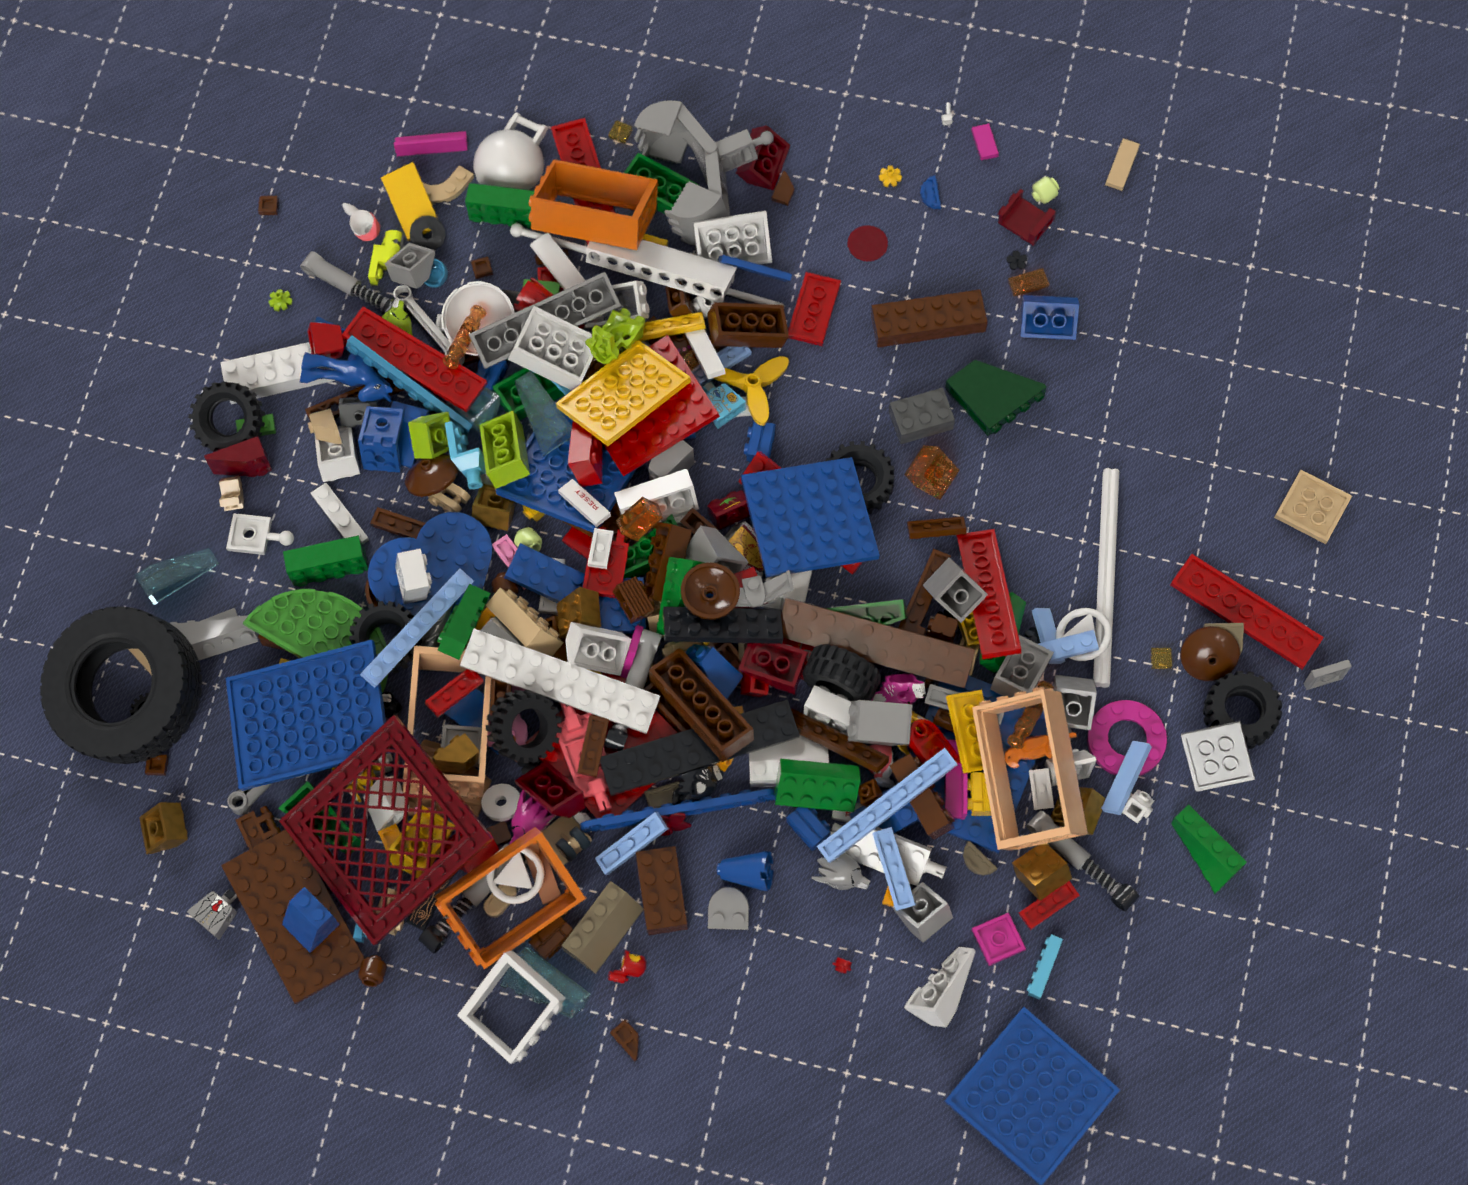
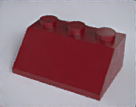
[735,125,790,190]
[515,761,585,818]

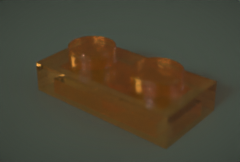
[1008,268,1049,297]

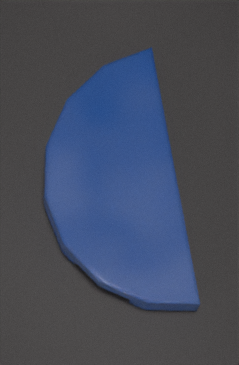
[920,175,941,209]

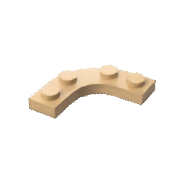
[423,166,474,205]

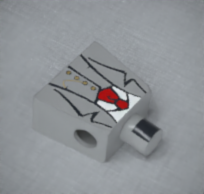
[187,889,237,940]

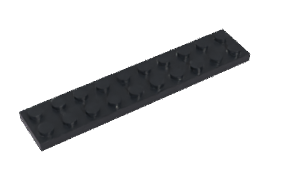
[600,699,800,796]

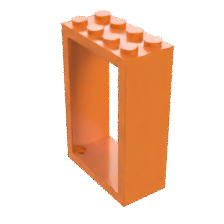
[529,159,658,250]
[434,827,586,969]

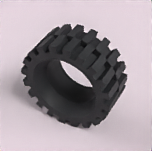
[349,601,422,674]
[486,690,562,763]

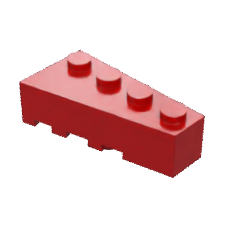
[568,421,602,487]

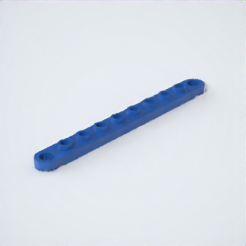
[579,789,775,833]

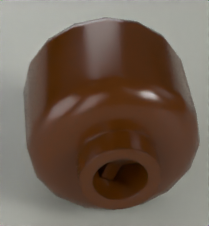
[492,572,519,595]
[358,955,387,987]

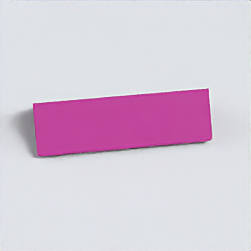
[394,131,468,156]
[945,740,967,819]

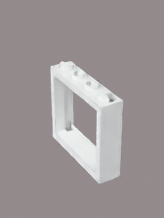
[457,950,566,1064]

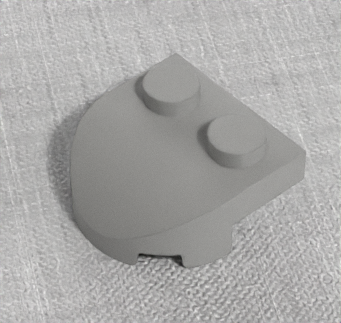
[708,887,749,930]

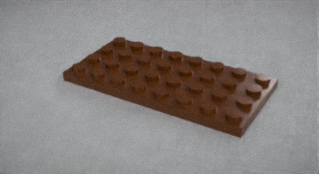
[221,830,364,1005]

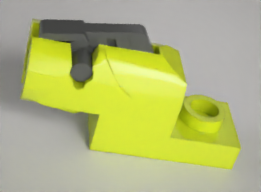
[368,230,404,286]

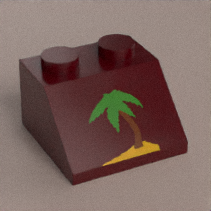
[707,490,750,530]

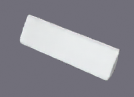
[530,233,586,290]

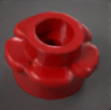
[832,957,852,974]

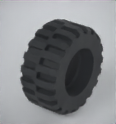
[802,644,881,702]
[1203,671,1282,749]

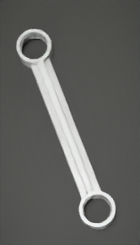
[393,285,465,365]

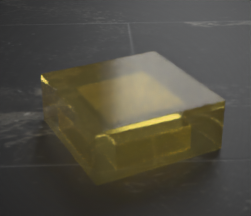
[608,120,632,144]
[1150,648,1172,669]

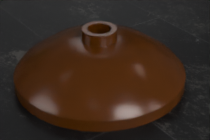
[405,454,459,497]
[681,563,740,619]
[1180,626,1240,681]

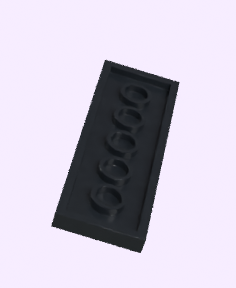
[663,607,783,644]

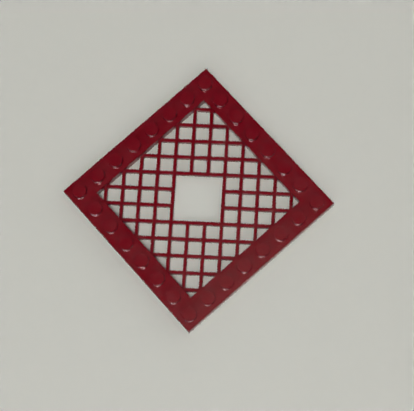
[279,715,494,945]

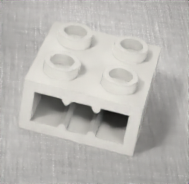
[363,775,410,832]

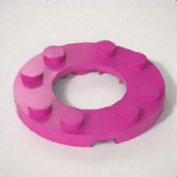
[1087,700,1167,776]

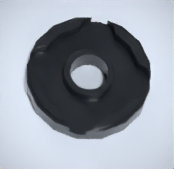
[410,215,446,251]

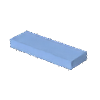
[1032,608,1065,664]

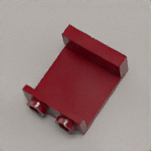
[998,189,1056,246]

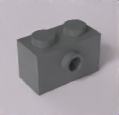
[339,397,378,427]

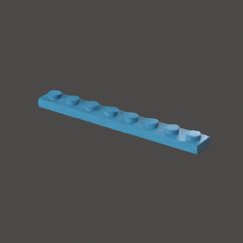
[346,335,473,435]

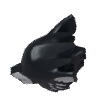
[672,765,723,805]

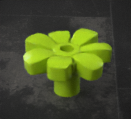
[269,289,292,311]

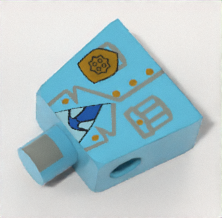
[703,382,746,429]

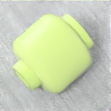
[1032,177,1060,204]
[514,527,542,552]

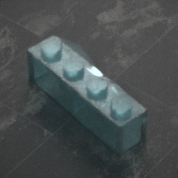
[515,371,572,456]
[500,947,591,1019]

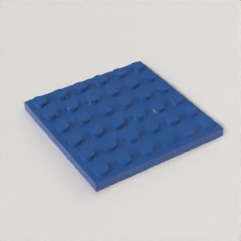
[495,407,637,533]
[741,457,880,578]
[944,1007,1120,1185]

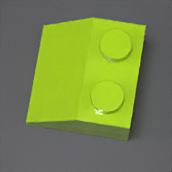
[408,412,450,459]

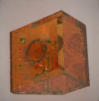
[904,445,959,500]

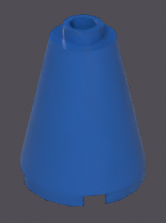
[717,851,774,891]

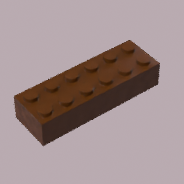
[871,289,987,348]
[649,648,754,762]

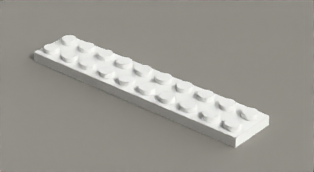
[460,629,660,734]

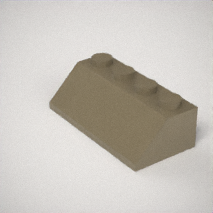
[562,881,644,974]

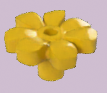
[879,165,902,187]

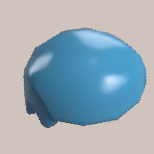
[424,259,448,288]

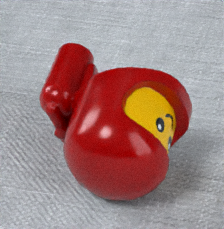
[608,950,647,984]

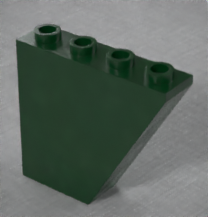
[945,360,1047,436]

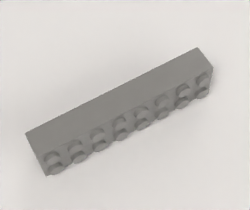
[469,272,621,369]

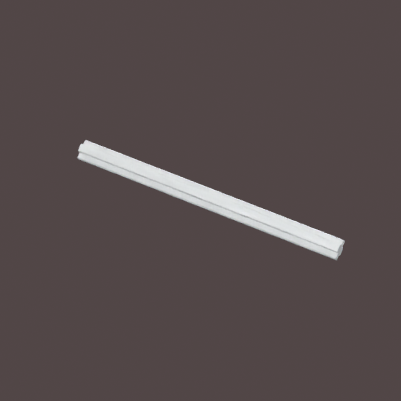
[1093,468,1119,688]

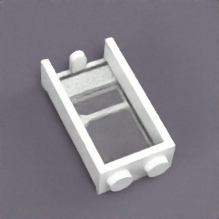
[584,281,650,329]

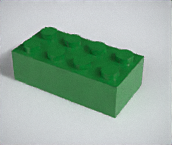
[624,153,699,214]
[465,183,535,229]
[492,368,564,420]
[283,535,368,587]
[775,758,860,812]

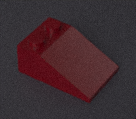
[204,436,272,477]
[738,643,808,694]

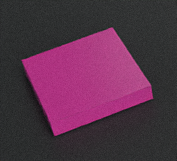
[620,625,643,678]
[971,912,1026,966]

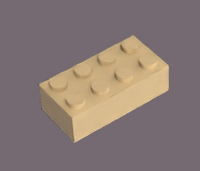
[486,588,563,656]

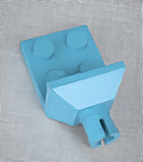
[445,421,486,489]

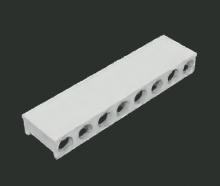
[586,240,737,303]

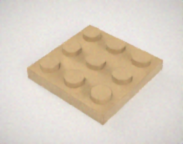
[1274,470,1352,544]

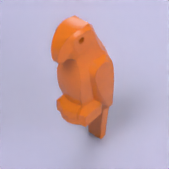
[1005,733,1077,768]

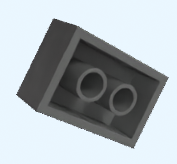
[889,388,955,444]

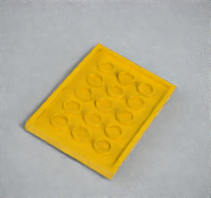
[556,340,691,446]

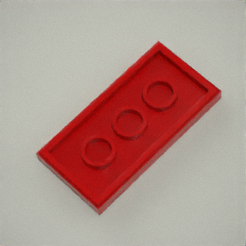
[788,272,841,346]

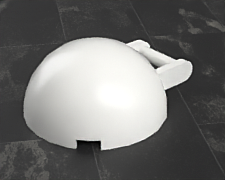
[473,112,548,190]
[441,281,516,356]

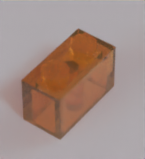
[616,496,663,541]

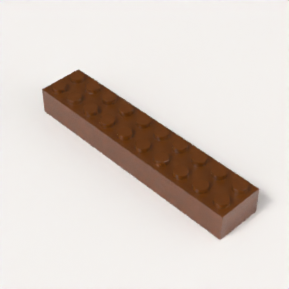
[781,598,976,688]

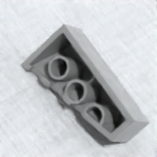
[170,615,258,661]

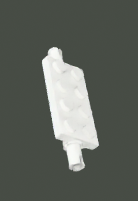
[830,823,947,886]

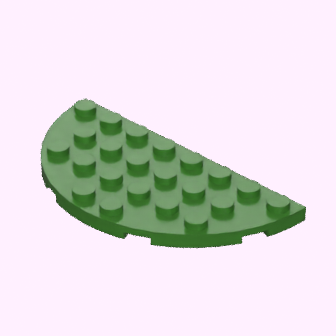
[243,589,388,693]

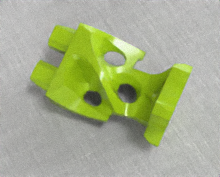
[585,308,645,364]

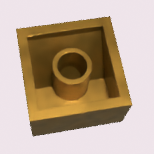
[471,484,516,531]
[139,802,188,854]

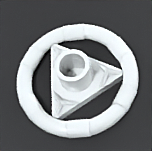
[1056,608,1112,661]
[487,847,544,904]

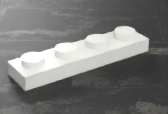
[311,483,369,544]

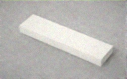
[685,329,725,379]

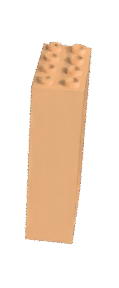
[403,646,491,799]
[972,687,1088,850]

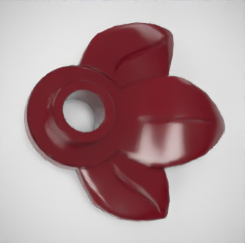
[660,813,692,836]

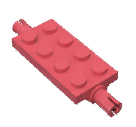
[556,702,612,812]

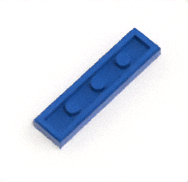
[718,255,792,282]

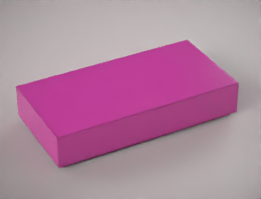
[971,124,999,160]

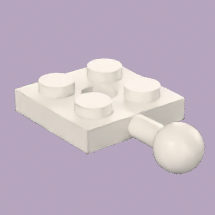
[226,513,294,555]

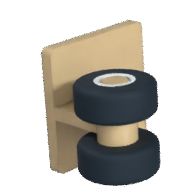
[542,817,592,865]

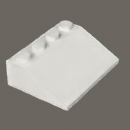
[693,211,772,265]
[508,306,594,390]
[749,734,829,787]

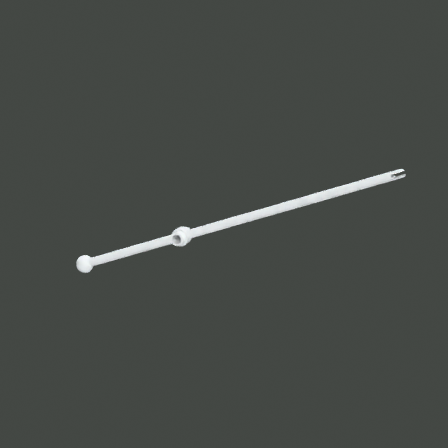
[510,223,785,307]

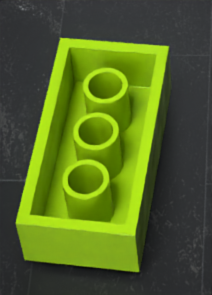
[479,411,530,489]

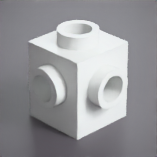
[692,292,718,319]
[1122,789,1154,824]

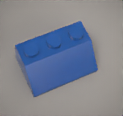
[1020,295,1079,340]

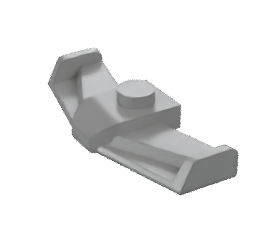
[735,570,794,608]

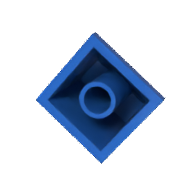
[686,644,743,699]
[282,887,340,953]

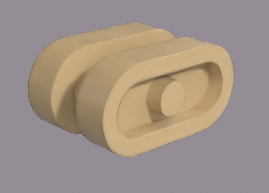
[428,483,471,513]

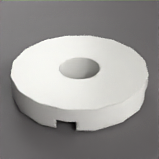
[481,783,520,822]

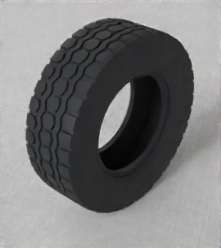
[40,606,202,764]

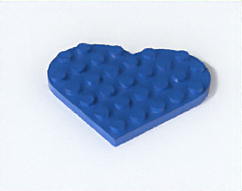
[368,512,492,617]

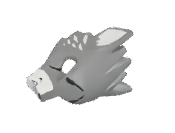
[811,852,870,890]

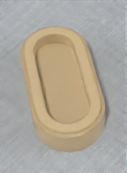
[484,884,517,918]

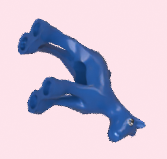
[300,317,393,402]

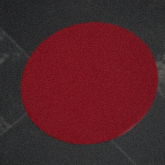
[847,225,888,261]

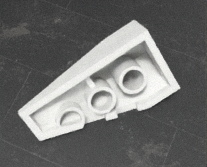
[904,947,976,1028]

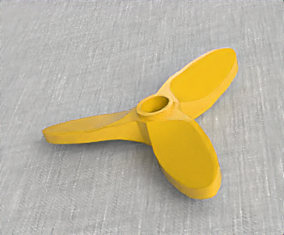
[713,356,789,426]

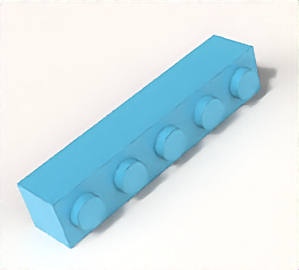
[1027,934,1063,1000]

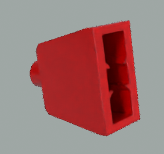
[307,322,347,359]

